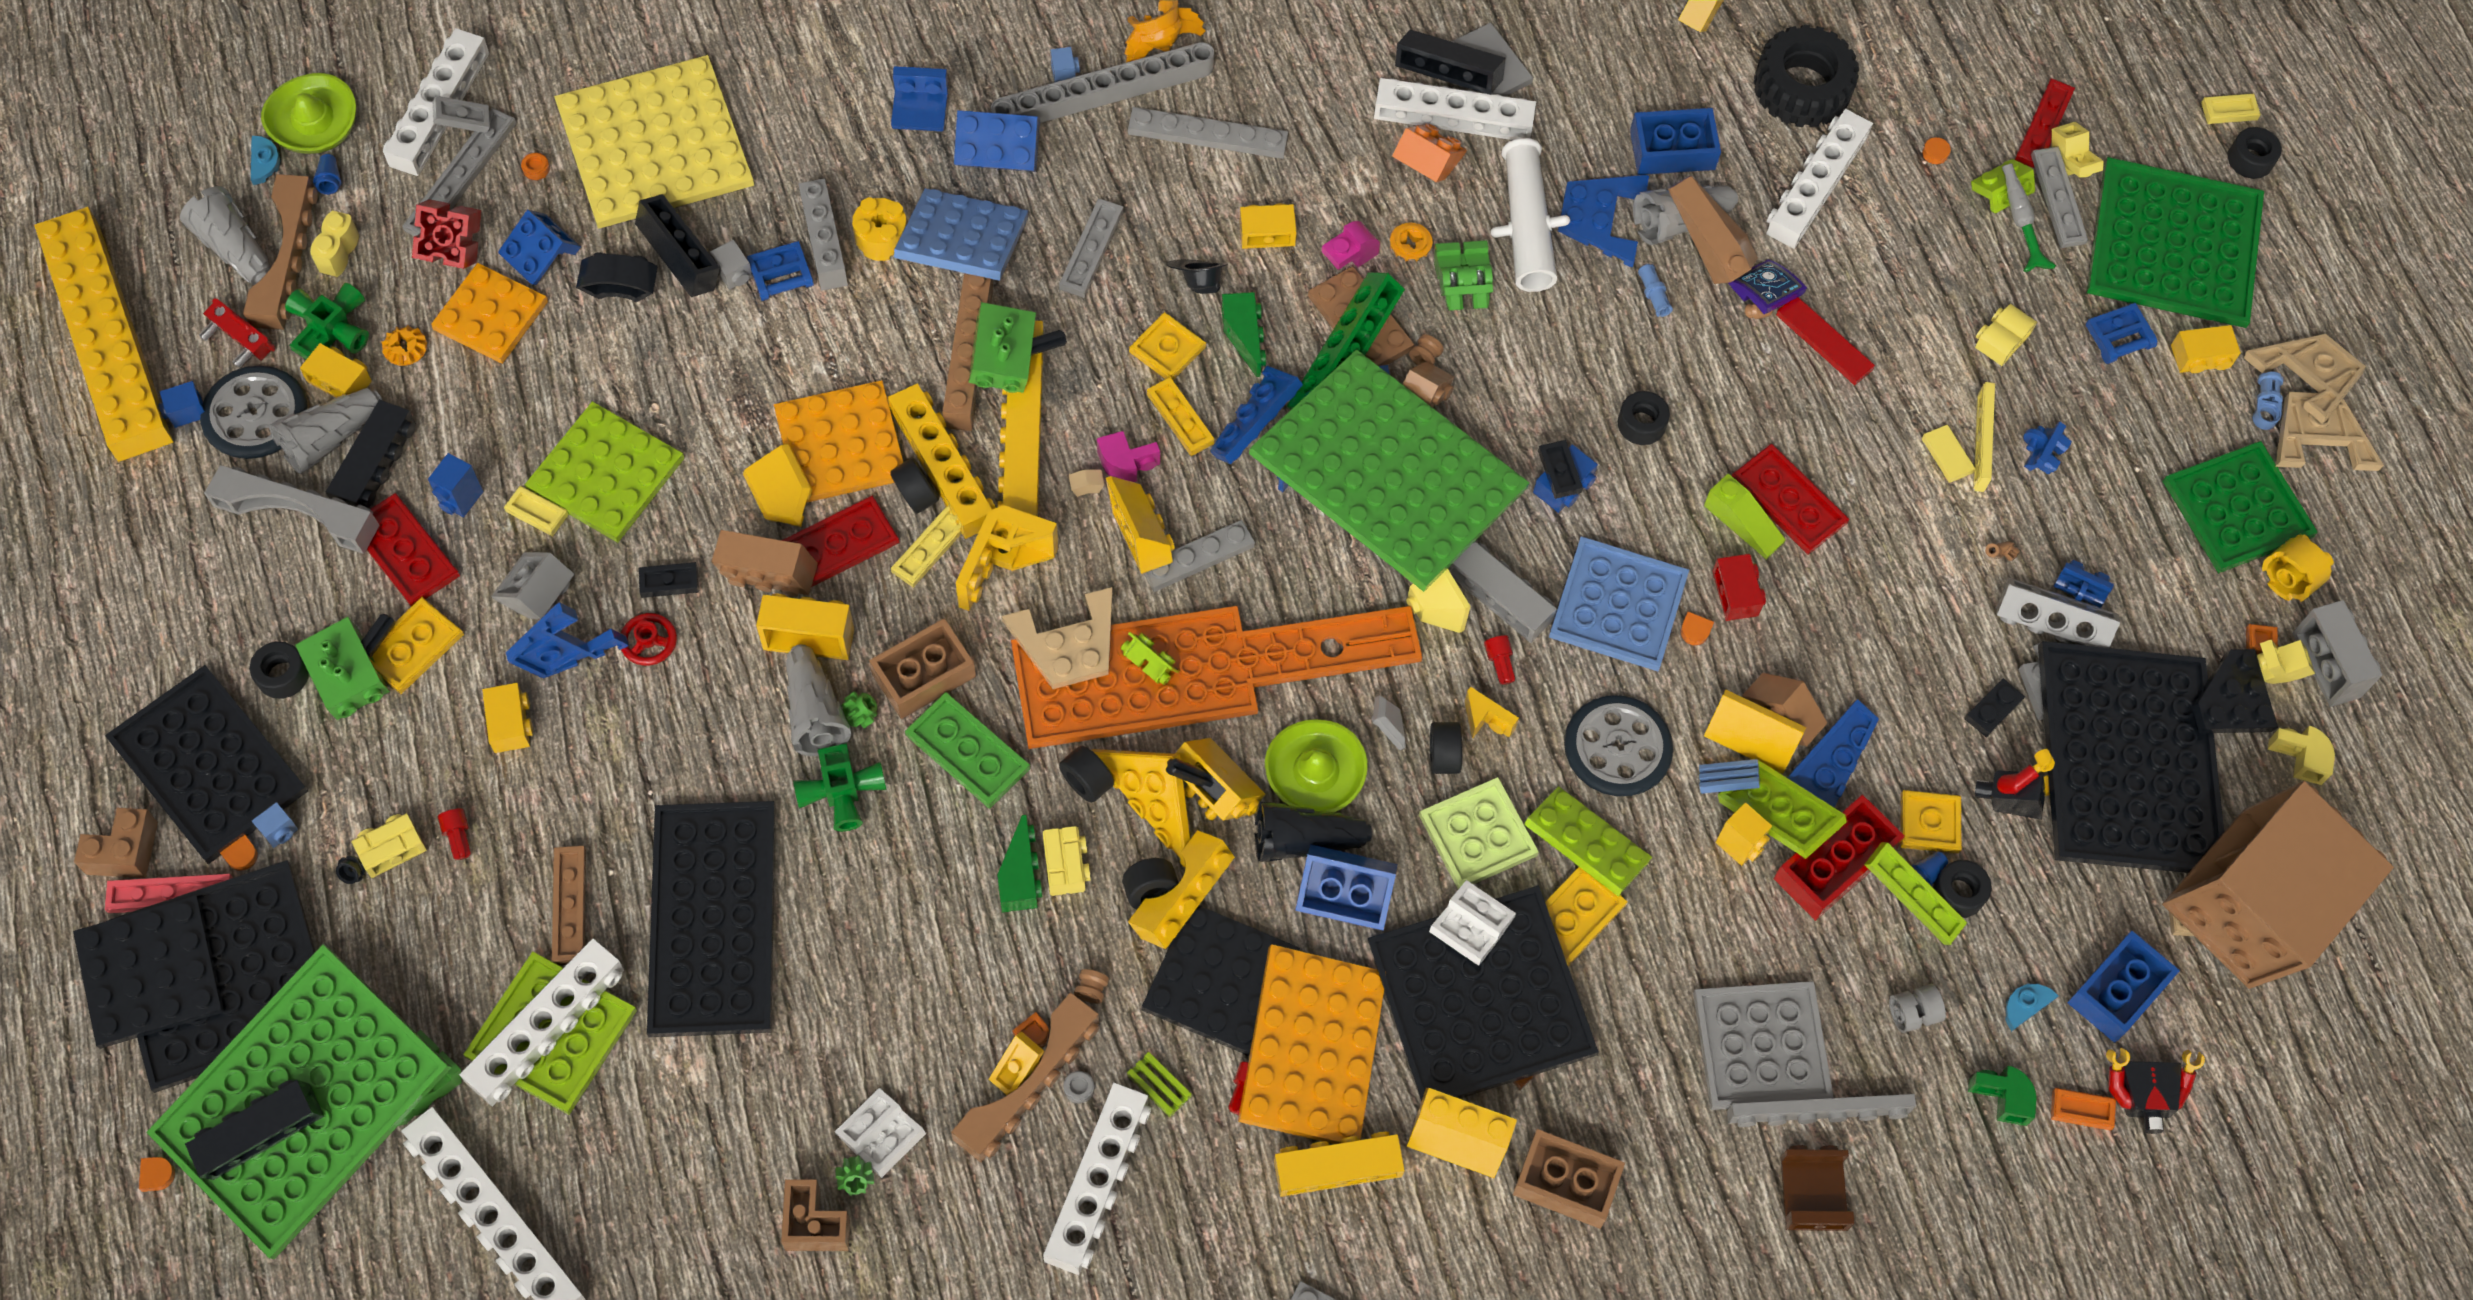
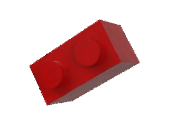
[1712,554,1766,621]

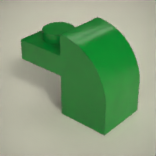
[1968,1066,2036,1126]

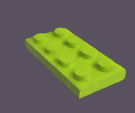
[1718,760,1847,859]
[1524,786,1652,897]

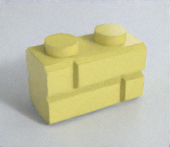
[352,813,427,879]
[1043,826,1090,896]

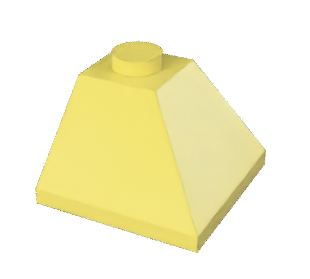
[1406,569,1471,633]

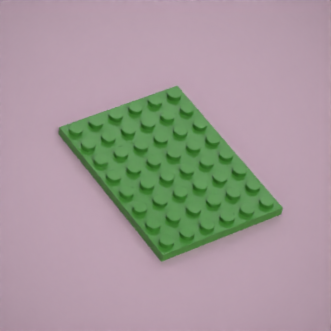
[1249,350,1530,592]
[146,945,452,1259]

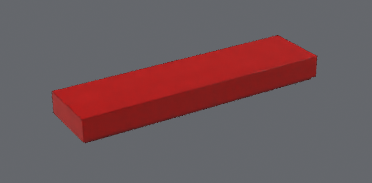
[2015,78,2075,169]
[1776,297,1875,386]

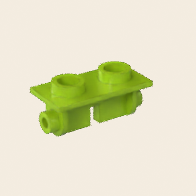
[1121,632,1180,685]

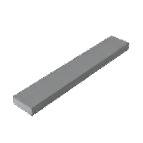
[402,108,517,236]

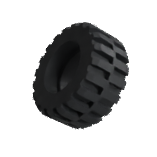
[1754,25,1859,127]

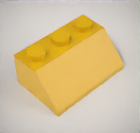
[1106,476,1175,574]
[1406,1088,1517,1178]

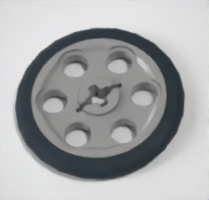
[200,365,307,459]
[1564,695,1674,797]

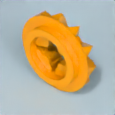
[1390,223,1433,262]
[381,324,427,366]

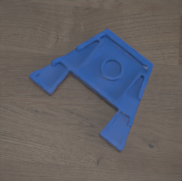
[1558,175,1649,267]
[505,602,629,679]

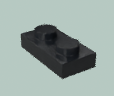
[1538,440,1583,499]
[639,562,699,598]
[1965,678,2025,738]

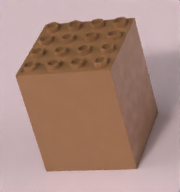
[2162,781,2394,989]

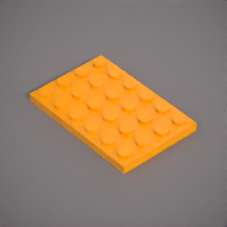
[1238,944,1386,1144]

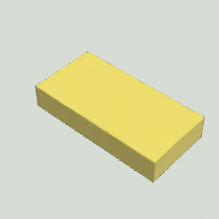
[2201,94,2261,124]
[1922,425,1975,483]
[504,486,569,536]

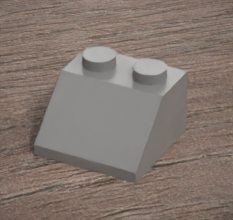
[491,552,574,619]

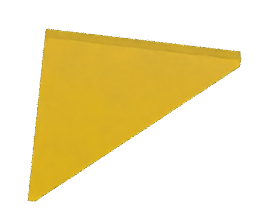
[1091,749,1190,867]

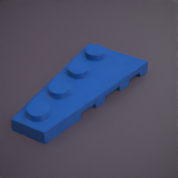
[1210,366,1303,464]
[1786,699,1879,808]

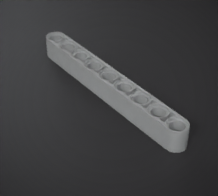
[991,42,1214,123]

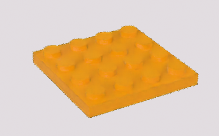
[774,380,903,503]

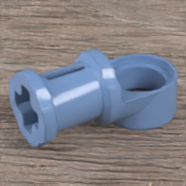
[2252,372,2284,430]

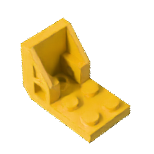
[956,505,1058,611]

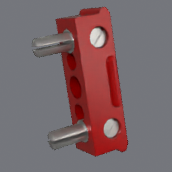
[199,298,276,368]

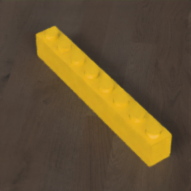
[997,321,1044,517]

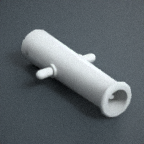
[1491,138,1570,292]

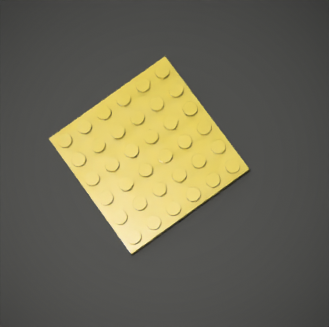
[554,55,754,229]

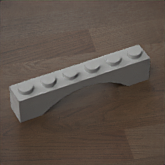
[204,465,380,554]

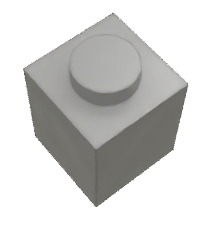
[710,240,753,290]

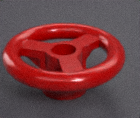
[621,613,677,666]

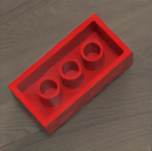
[1773,794,1905,921]

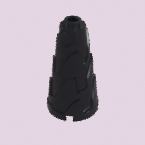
[1254,802,1372,862]

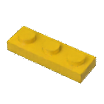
[1147,377,1214,456]

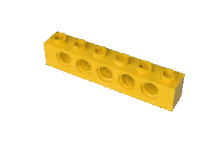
[888,383,996,539]

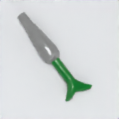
[2002,164,2056,272]

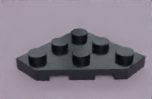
[2192,649,2278,734]

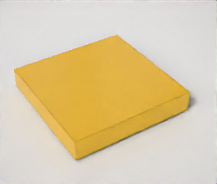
[1129,312,1206,380]
[1901,790,1962,854]

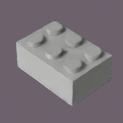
[2292,600,2382,707]

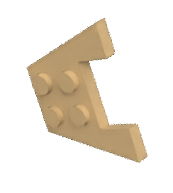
[2244,334,2366,424]
[2275,392,2384,471]
[1002,587,1112,689]

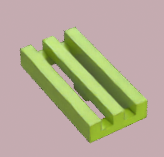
[1127,1052,1192,1118]

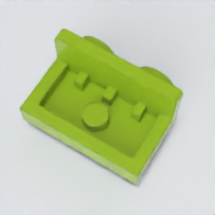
[1971,159,2035,213]

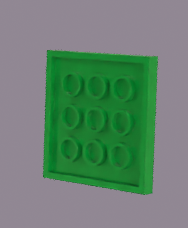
[2162,441,2318,574]

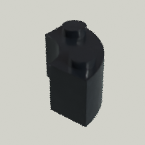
[576,252,658,302]

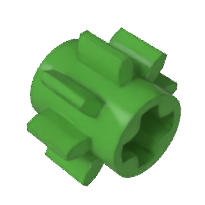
[841,691,877,729]
[835,1155,874,1196]

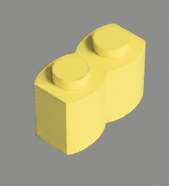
[310,210,359,277]
[1975,304,2037,366]

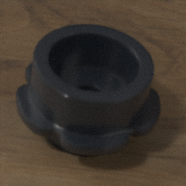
[336,855,366,884]

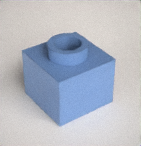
[1050,47,1080,83]
[252,802,298,848]

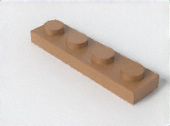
[552,846,586,965]

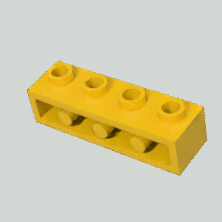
[1274,1131,1405,1197]

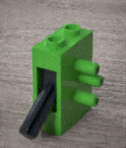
[968,302,1067,393]
[295,614,396,720]

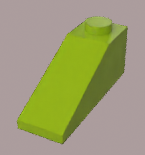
[1704,474,1786,560]

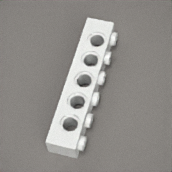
[383,28,489,176]
[1374,78,1536,140]
[1766,109,1873,249]
[459,939,624,1107]
[1043,1083,1152,1275]

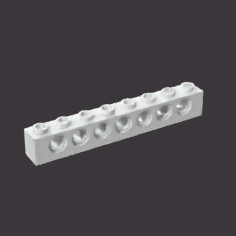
[401,1107,586,1300]

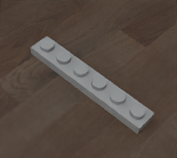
[1128,107,1288,159]
[1727,1094,1916,1127]

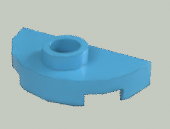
[251,136,281,185]
[2005,984,2059,1032]

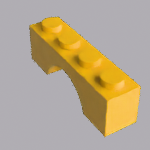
[1128,830,1235,949]

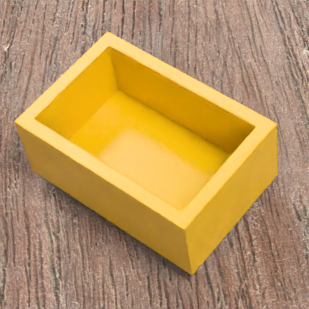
[756,593,854,660]

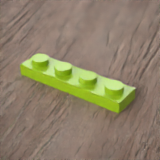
[1864,842,1967,945]

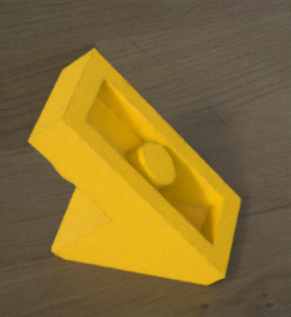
[1464,687,1519,738]
[988,1032,1044,1095]

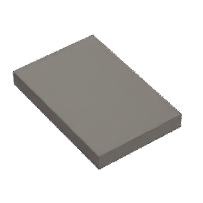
[1451,23,1533,97]

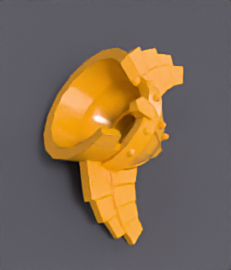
[1124,0,1206,63]

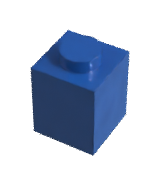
[158,381,205,428]

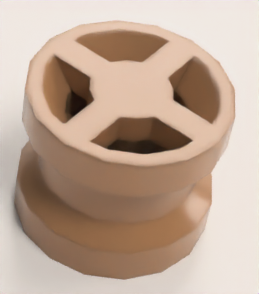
[1409,334,1444,365]
[1074,969,1109,1004]

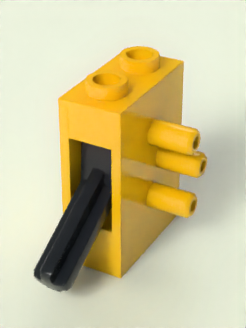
[1166,738,1266,821]

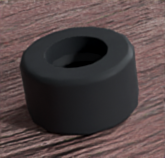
[2228,127,2282,179]
[1617,391,1670,445]
[890,458,939,514]
[249,641,309,699]
[1430,722,1462,774]
[1059,745,1114,803]
[1122,857,1179,910]
[1933,860,1992,918]

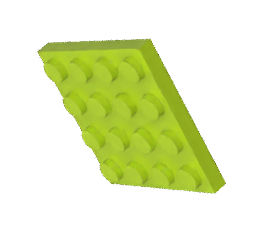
[524,401,685,543]
[463,951,637,1115]

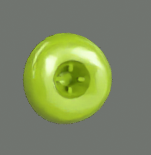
[261,73,356,154]
[1265,719,1367,813]

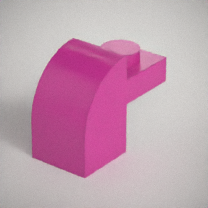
[1321,221,1380,270]
[1097,431,1160,482]

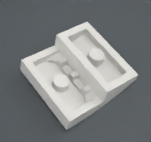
[1429,880,1516,965]
[835,1088,926,1178]

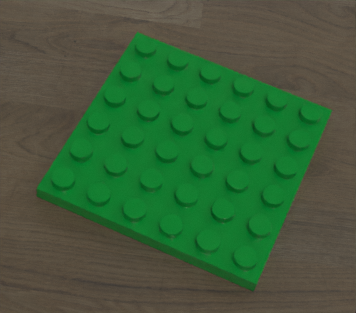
[2086,157,2264,328]

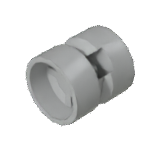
[1889,984,1946,1033]

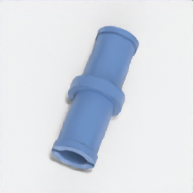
[1638,264,1673,317]

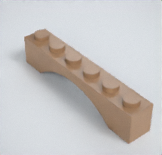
[243,174,318,330]
[942,273,993,431]
[951,992,1100,1163]

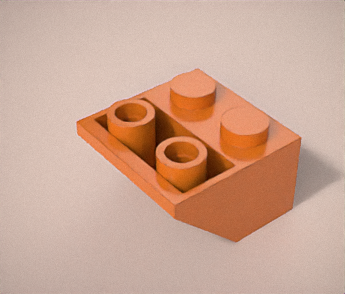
[1392,123,1467,182]

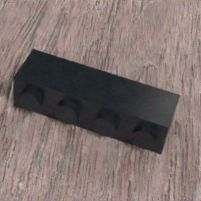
[1395,29,1506,95]
[635,194,720,297]
[325,399,416,508]
[185,1079,325,1180]

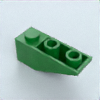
[1221,292,1266,377]
[997,815,1042,913]

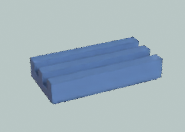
[1699,759,1760,794]

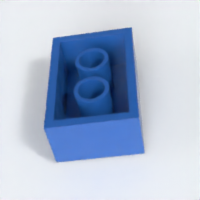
[1630,108,1721,175]
[954,110,1040,172]
[1295,844,1398,931]
[2067,931,2180,1043]

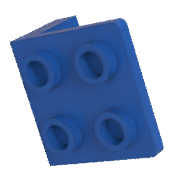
[891,66,949,131]
[498,209,581,285]

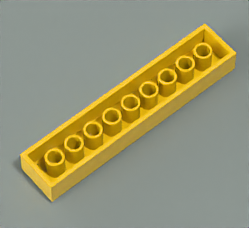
[34,207,174,462]

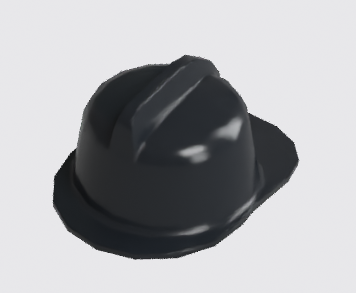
[1167,259,1228,294]

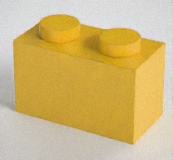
[1239,203,1296,249]
[2171,325,2241,373]
[300,343,372,398]
[482,683,533,753]
[1715,802,1772,866]

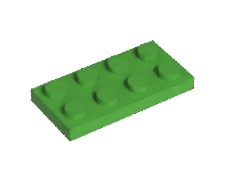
[905,692,1030,809]

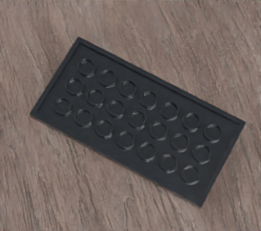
[647,801,776,1038]

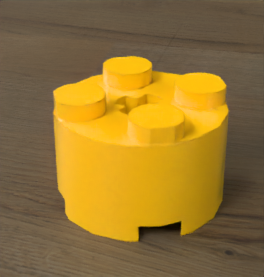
[852,197,907,261]
[2262,535,2334,602]

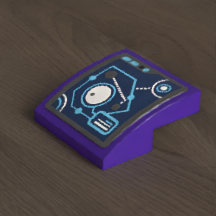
[1728,259,1807,315]

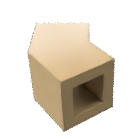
[1069,470,1104,497]

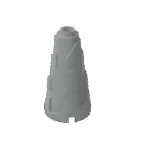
[1633,185,1738,245]
[180,186,271,285]
[269,388,382,474]
[786,644,851,756]

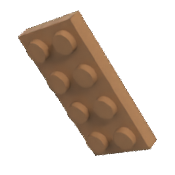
[1308,266,1414,366]

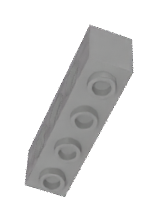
[798,179,848,291]
[1996,577,2120,648]

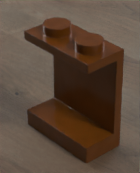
[1780,1145,1854,1231]

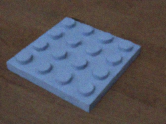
[894,188,1028,281]
[1549,536,1689,671]

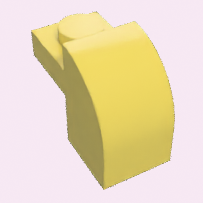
[2052,122,2103,178]
[2257,640,2315,684]
[2268,726,2335,785]

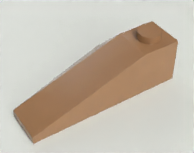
[1668,176,1758,284]

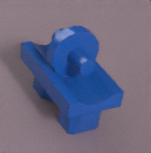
[2023,421,2072,474]
[2054,560,2114,608]

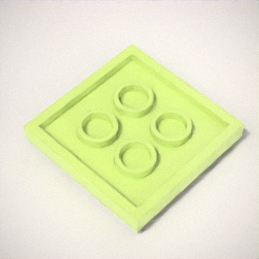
[1419,777,1539,890]

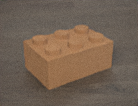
[711,530,818,597]
[869,618,976,719]
[1512,1129,1625,1229]

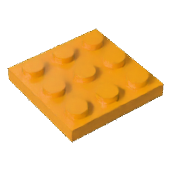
[431,263,548,364]

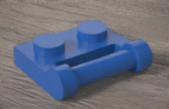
[747,241,814,301]
[2086,303,2157,364]

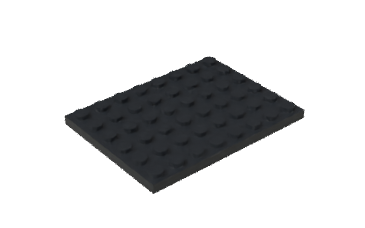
[2038,641,2224,873]

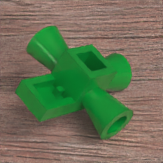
[285,282,369,359]
[793,743,887,832]

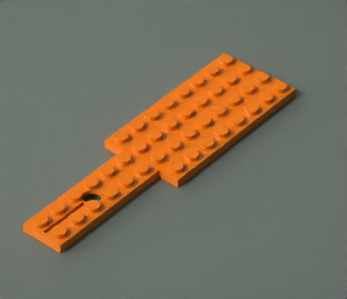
[1011,606,1422,749]

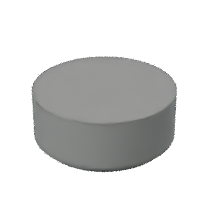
[1063,1071,1094,1104]

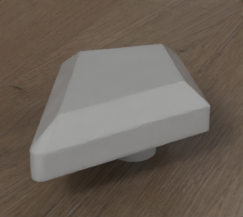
[1371,695,1406,750]

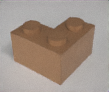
[1402,361,1455,408]
[1742,673,1827,747]
[74,808,158,878]
[781,1179,850,1251]

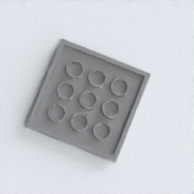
[1693,981,1834,1110]

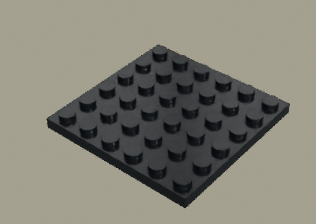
[107,860,316,1093]
[1368,885,1599,1101]

